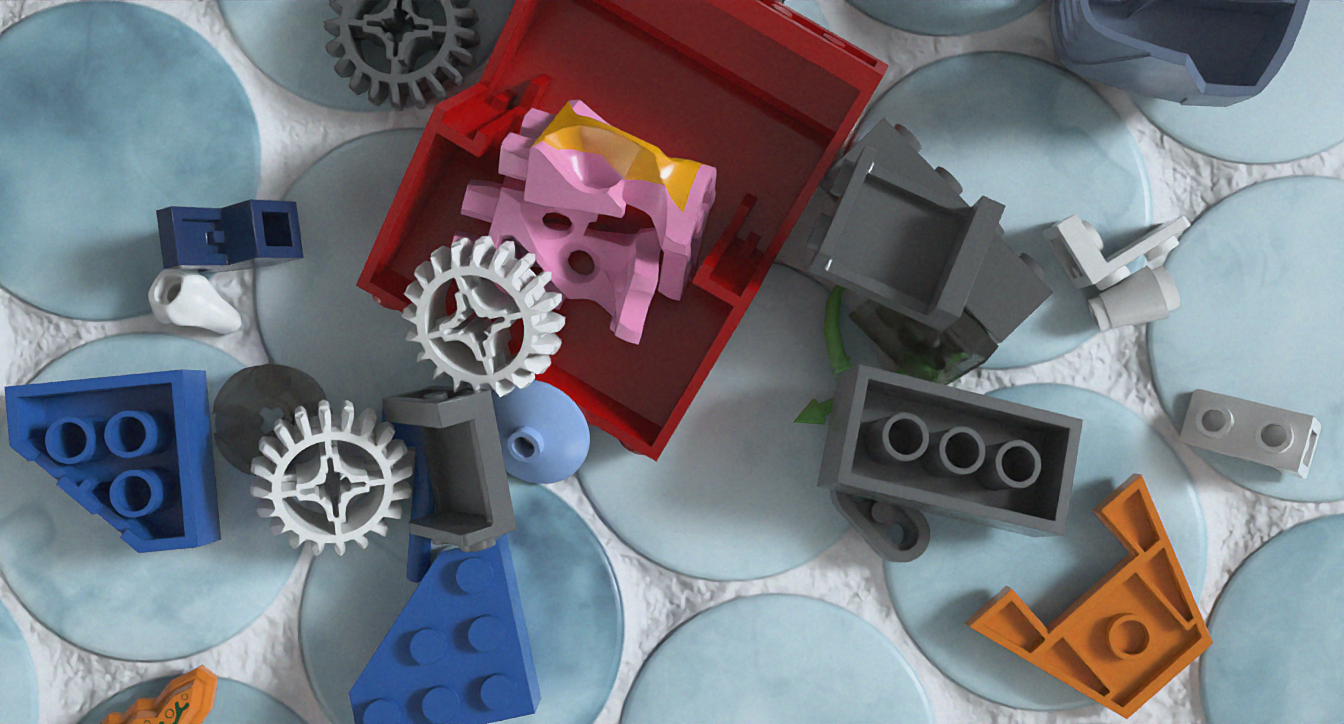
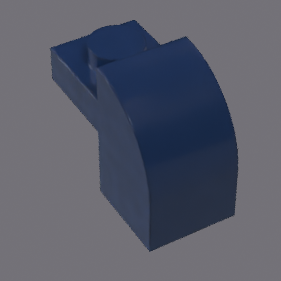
[156,199,304,273]

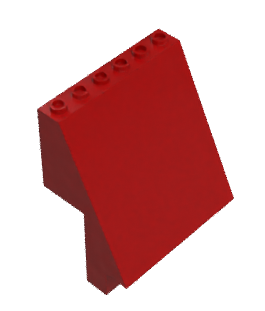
[356,0,889,462]

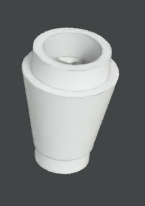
[1087,265,1181,332]

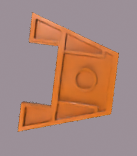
[965,473,1213,719]

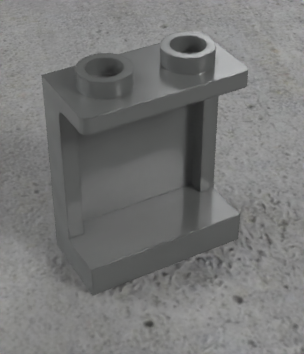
[805,145,1006,332]
[382,385,517,552]

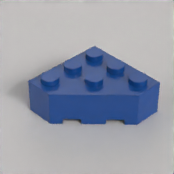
[4,369,221,553]
[349,533,541,724]

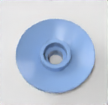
[492,380,590,484]

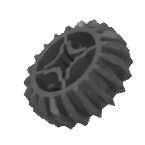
[323,0,481,111]

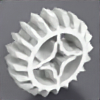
[401,235,566,397]
[250,400,413,556]

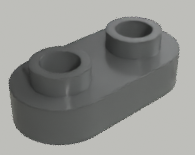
[830,490,930,562]

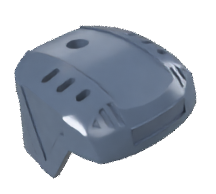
[1049,0,1310,107]

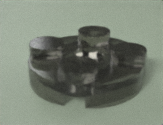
[212,363,333,476]

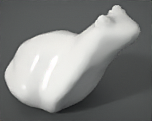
[148,269,242,335]

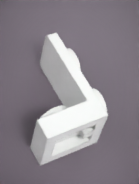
[1041,213,1190,291]
[1180,389,1322,480]

